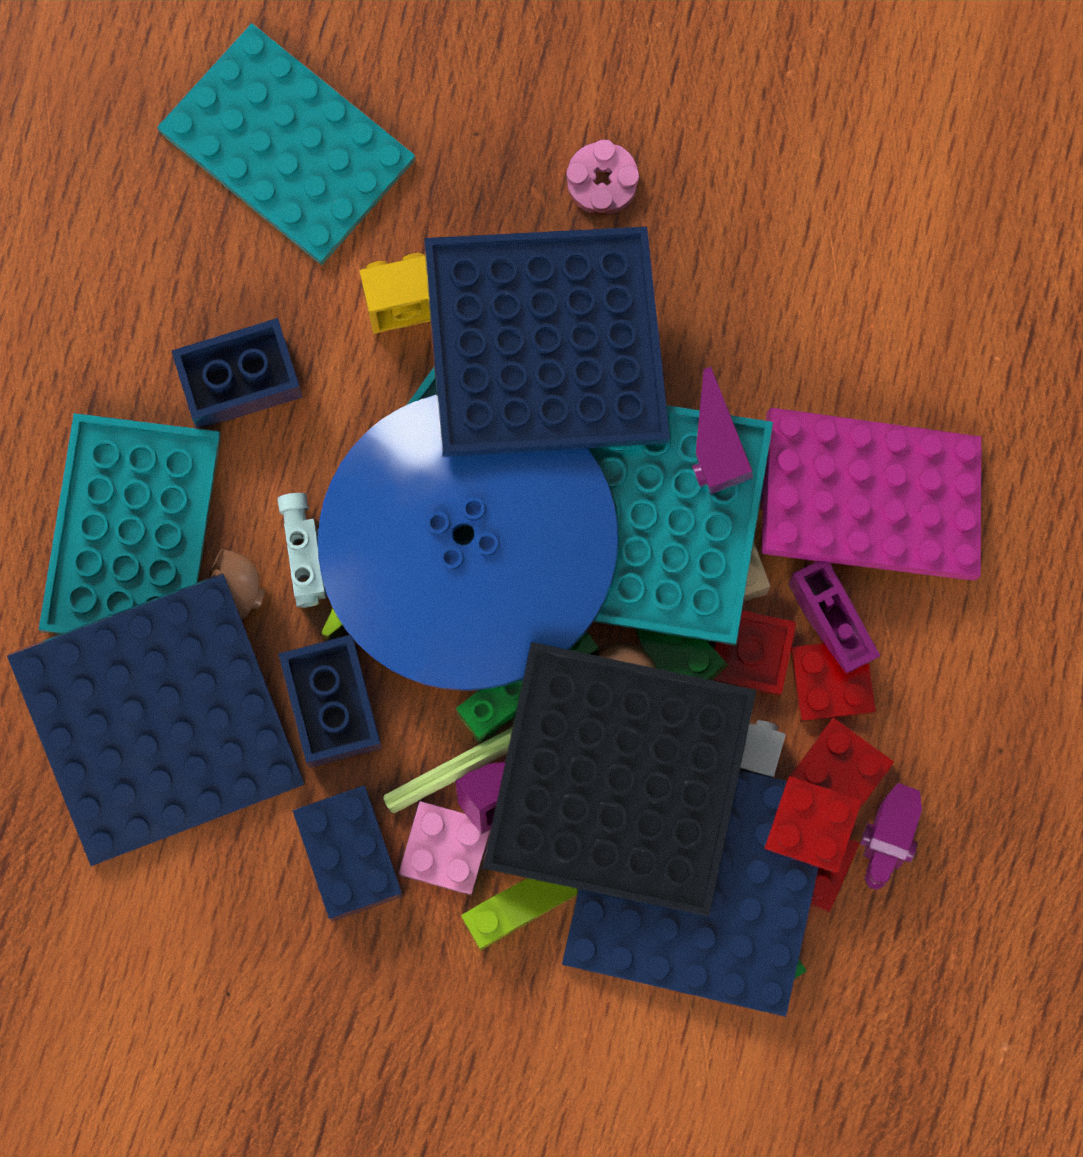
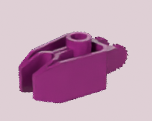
[860,783,922,890]

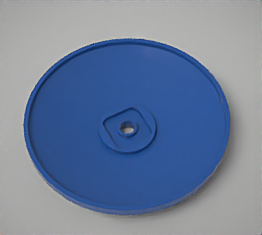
[318,395,619,691]

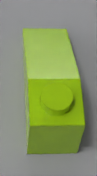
[461,878,578,951]

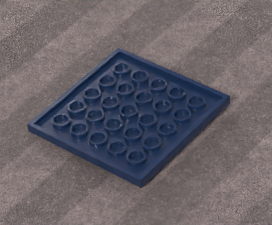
[424,226,670,457]
[7,573,304,866]
[562,771,818,1017]

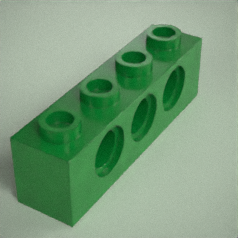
[456,632,599,744]

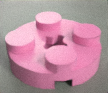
[566,139,639,215]

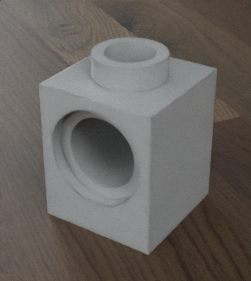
[740,720,786,778]

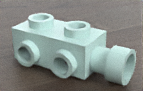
[277,493,326,608]

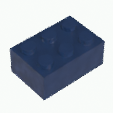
[171,318,303,429]
[279,635,382,768]
[292,785,404,922]

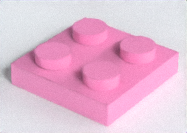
[399,801,490,896]

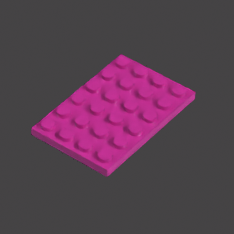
[762,408,981,581]

